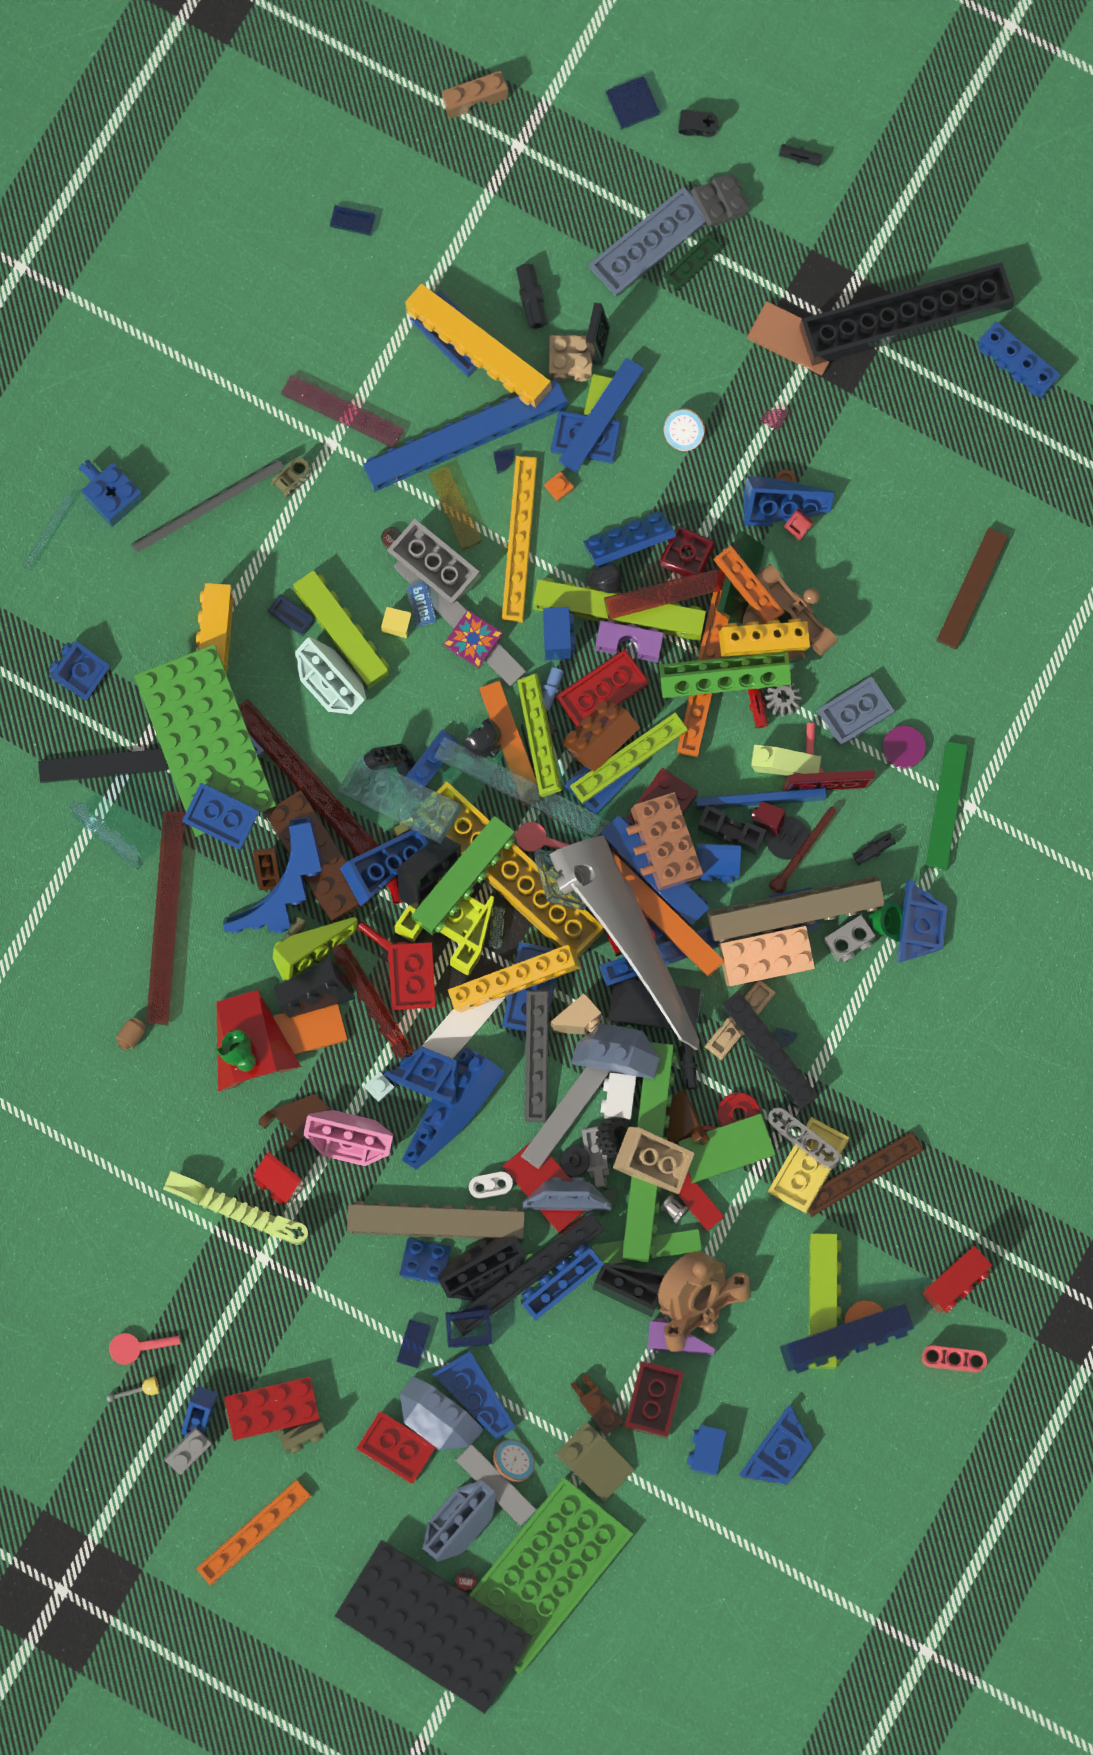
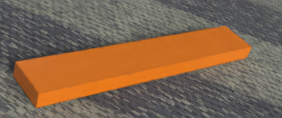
[479,681,543,807]
[196,1480,312,1586]

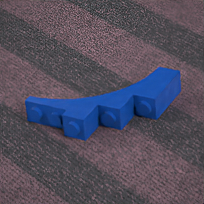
[223,816,323,933]

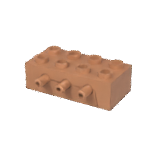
[626,792,703,891]

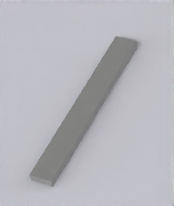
[394,561,526,687]

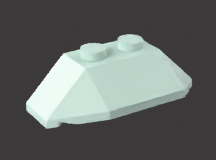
[295,637,366,714]

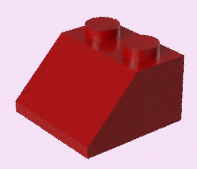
[253,1152,304,1206]

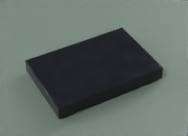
[586,302,610,365]

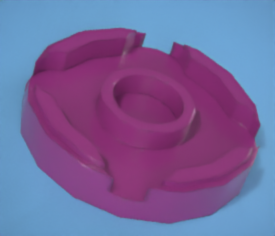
[882,726,926,769]

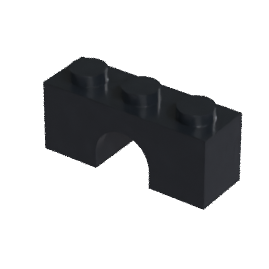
[697,805,766,855]

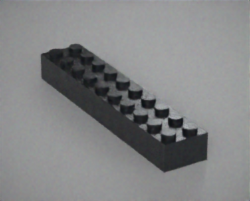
[799,262,1015,366]

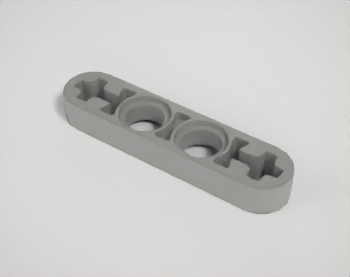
[768,1108,840,1169]

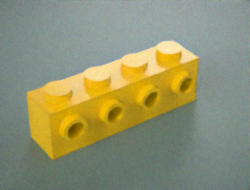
[719,619,810,657]

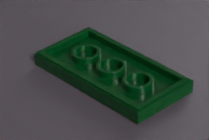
[717,531,765,626]

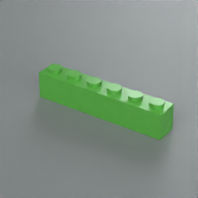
[412,816,515,936]

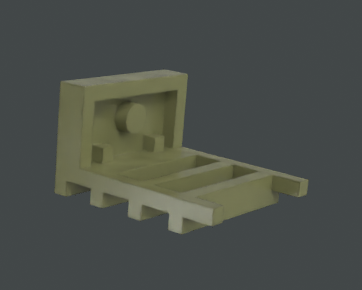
[276,1420,327,1454]

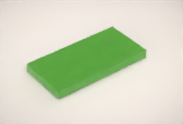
[678,1114,775,1184]

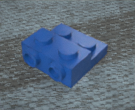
[48,641,110,701]

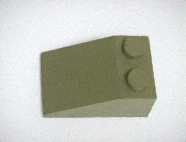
[556,1422,634,1502]

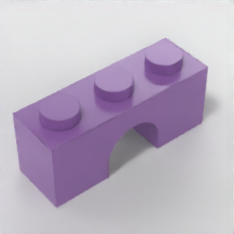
[595,620,664,663]

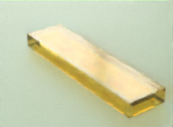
[429,466,482,550]

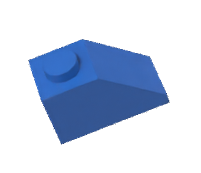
[181,1386,219,1436]

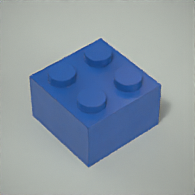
[543,607,575,661]

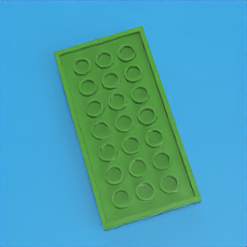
[134,644,277,837]
[469,1478,633,1675]

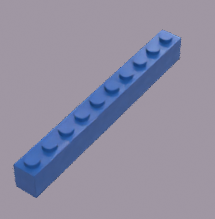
[363,379,567,492]

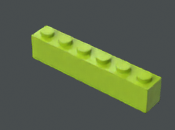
[293,570,390,690]
[809,1234,841,1369]

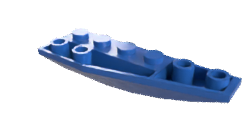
[402,1046,505,1169]

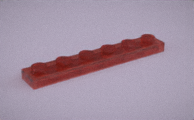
[604,567,726,619]
[332,944,414,1058]

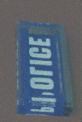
[405,581,437,628]

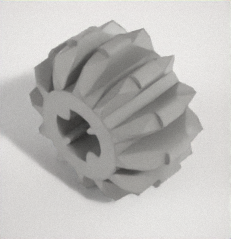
[765,683,802,717]

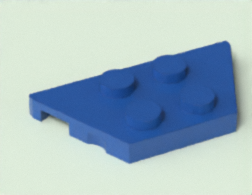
[897,880,948,963]
[384,1046,459,1107]
[739,1405,813,1485]

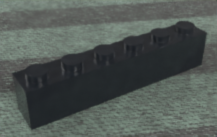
[720,991,818,1112]

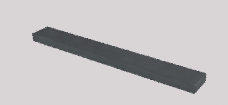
[131,459,284,553]

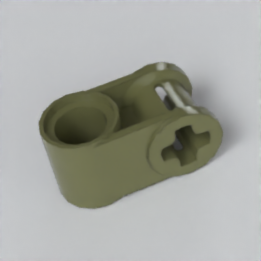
[271,458,311,498]

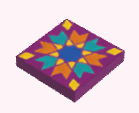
[443,610,503,669]

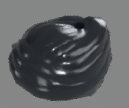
[585,563,622,593]

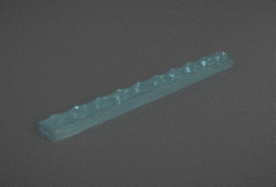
[434,737,611,838]

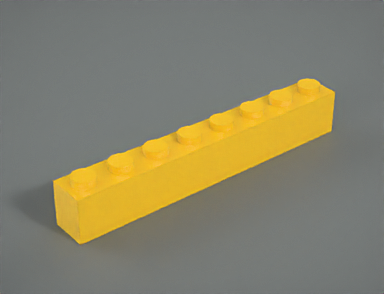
[405,283,552,408]

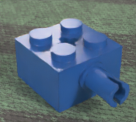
[79,460,144,527]

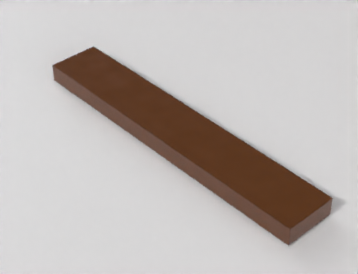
[936,527,1008,650]
[808,1132,924,1218]

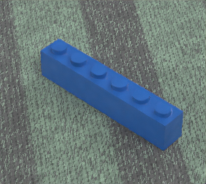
[598,815,709,927]

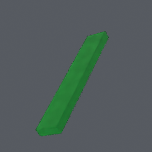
[925,741,968,871]

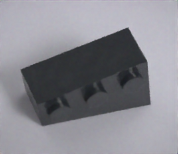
[398,834,461,909]
[274,958,356,1018]
[592,1263,668,1317]

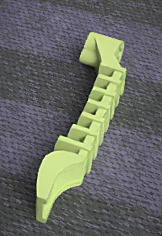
[163,1171,308,1245]

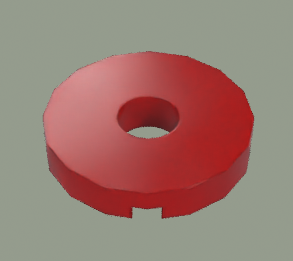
[717,1093,761,1127]

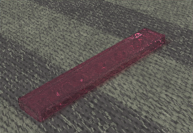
[281,375,404,448]

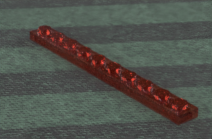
[239,699,379,856]
[146,811,185,1026]

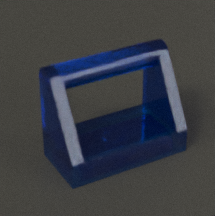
[445,1309,492,1348]

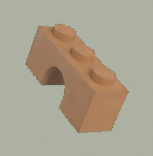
[442,71,508,119]

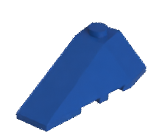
[743,476,834,527]

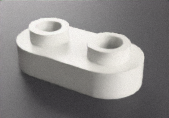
[469,1172,513,1199]

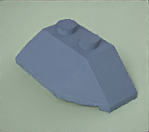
[571,1023,660,1080]
[523,1177,611,1211]
[400,1376,484,1450]
[423,1480,497,1561]

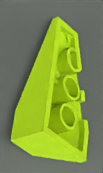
[273,917,357,982]

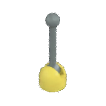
[106,1376,160,1402]

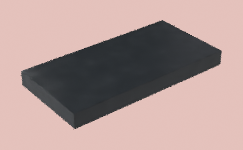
[609,979,701,1030]

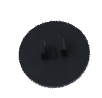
[766,817,809,860]

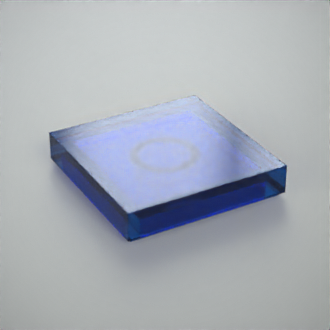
[605,76,660,130]

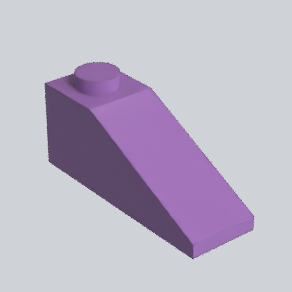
[647,1318,715,1355]

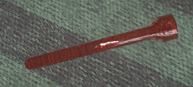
[768,807,836,894]

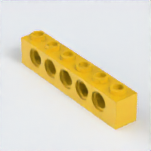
[448,945,581,1013]

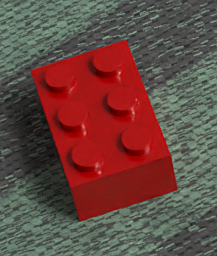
[922,1246,992,1315]

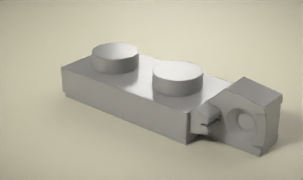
[582,1126,611,1189]

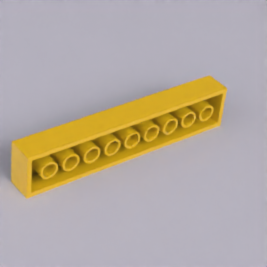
[417,781,604,958]

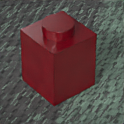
[751,801,786,836]

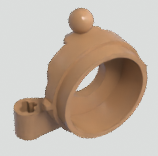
[740,564,838,661]
[658,1251,751,1352]

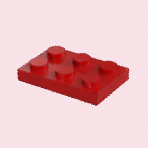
[388,942,436,1010]
[356,1411,436,1485]

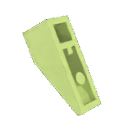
[751,745,821,775]

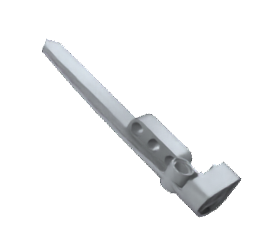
[549,835,699,1050]

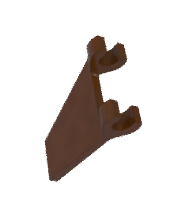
[666,1089,710,1145]
[258,1094,331,1153]

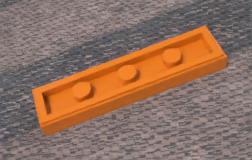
[713,546,784,624]

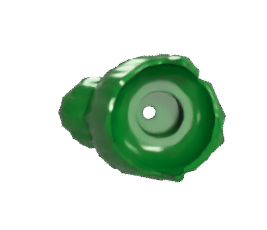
[215,1029,256,1072]

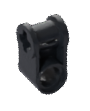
[678,109,719,137]

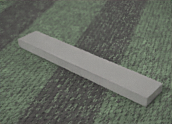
[521,1067,610,1169]

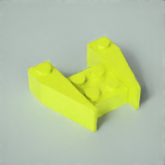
[395,881,494,976]

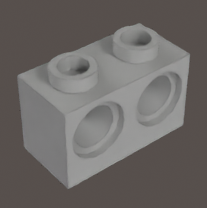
[824,915,875,963]

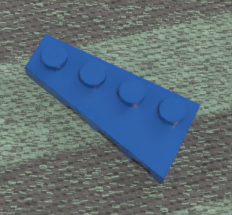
[432,1351,515,1440]

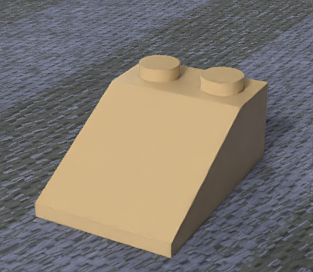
[613,1127,695,1194]

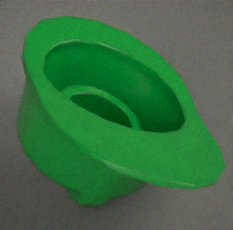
[869,902,903,942]

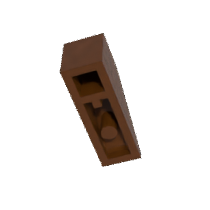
[253,848,280,890]

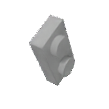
[164,1427,212,1475]

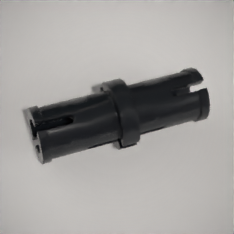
[779,144,822,167]
[852,832,896,865]
[680,1044,698,1090]

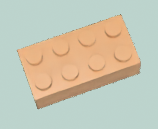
[718,926,815,986]

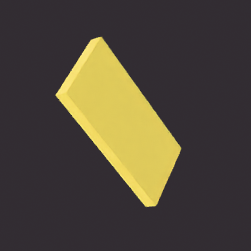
[768,1117,849,1214]

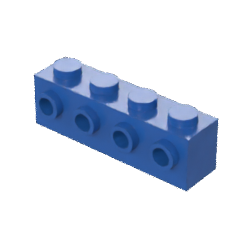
[978,321,1061,399]
[521,1243,604,1321]

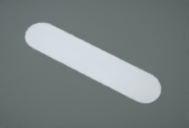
[421,975,505,1059]

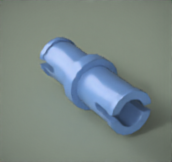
[542,667,564,712]

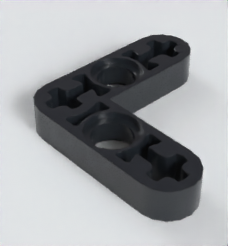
[364,744,430,803]

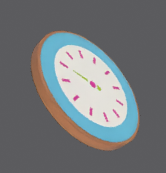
[664,409,705,451]
[494,1439,535,1482]

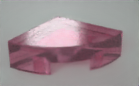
[760,409,789,431]

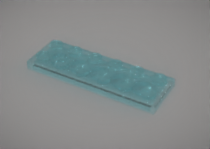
[337,754,462,844]

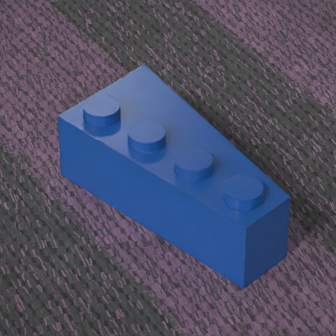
[340,827,428,906]

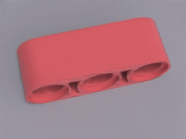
[921,1346,987,1373]

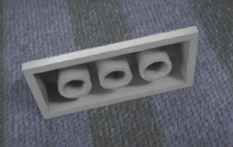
[387,518,481,604]

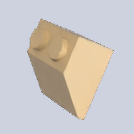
[551,994,601,1035]

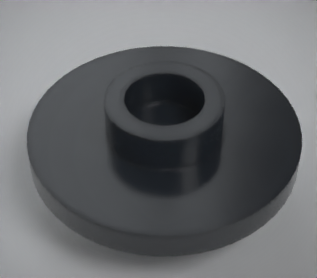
[560,1145,590,1176]

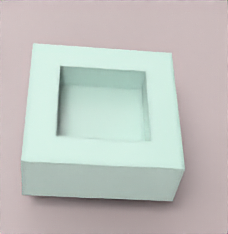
[364,1072,395,1103]

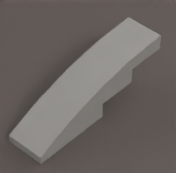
[455,1444,536,1526]

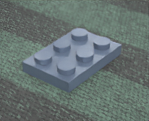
[817,676,895,747]

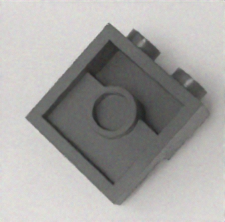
[691,174,750,227]

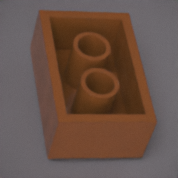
[561,699,640,772]

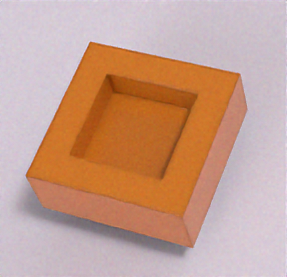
[544,471,574,502]

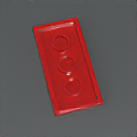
[555,649,650,728]
[502,1142,585,1233]

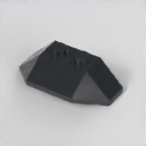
[438,1236,525,1301]

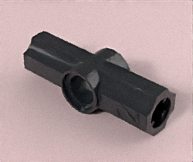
[516,263,547,329]

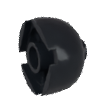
[460,718,502,760]

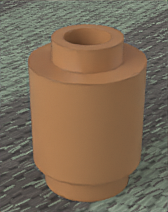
[115,1017,146,1050]

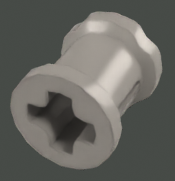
[659,1194,688,1223]

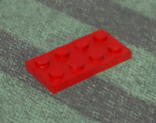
[224,1377,320,1441]

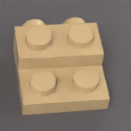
[549,336,592,382]

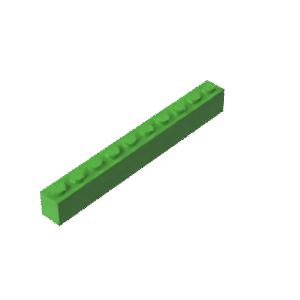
[622,1042,677,1263]

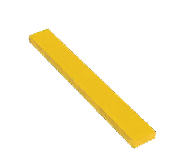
[502,456,537,623]

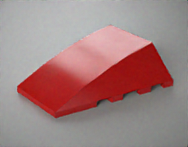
[216,990,302,1092]

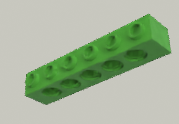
[659,651,791,698]

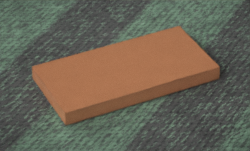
[747,301,830,376]

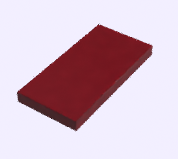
[783,770,875,791]

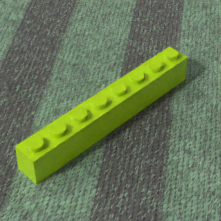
[533,578,706,641]

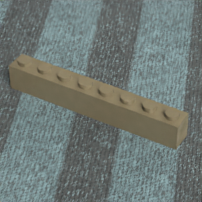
[707,876,884,943]
[347,1201,525,1241]

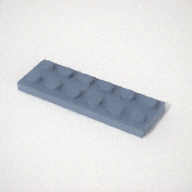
[588,187,706,297]

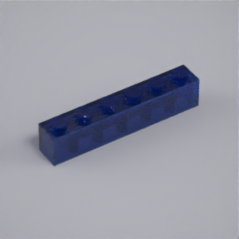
[779,1303,914,1374]

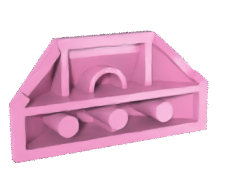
[304,1110,393,1166]

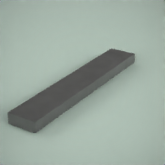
[525,991,549,1122]

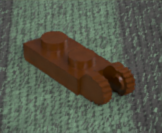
[570,1373,623,1436]

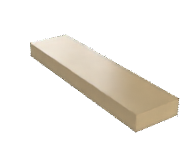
[705,980,776,1061]

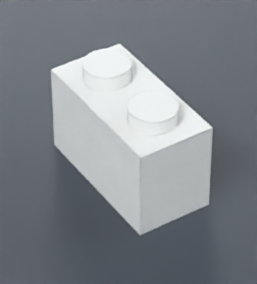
[601,1073,636,1122]

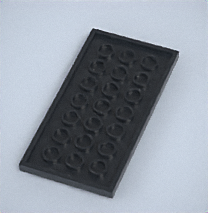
[334,1540,533,1714]

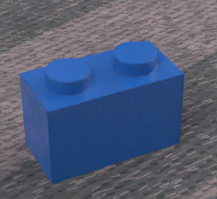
[687,1425,726,1476]

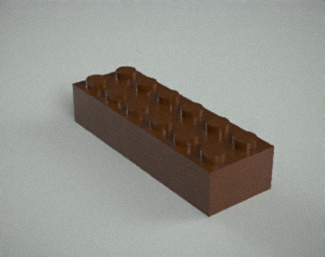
[264,790,370,923]

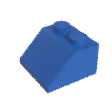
[696,844,741,883]

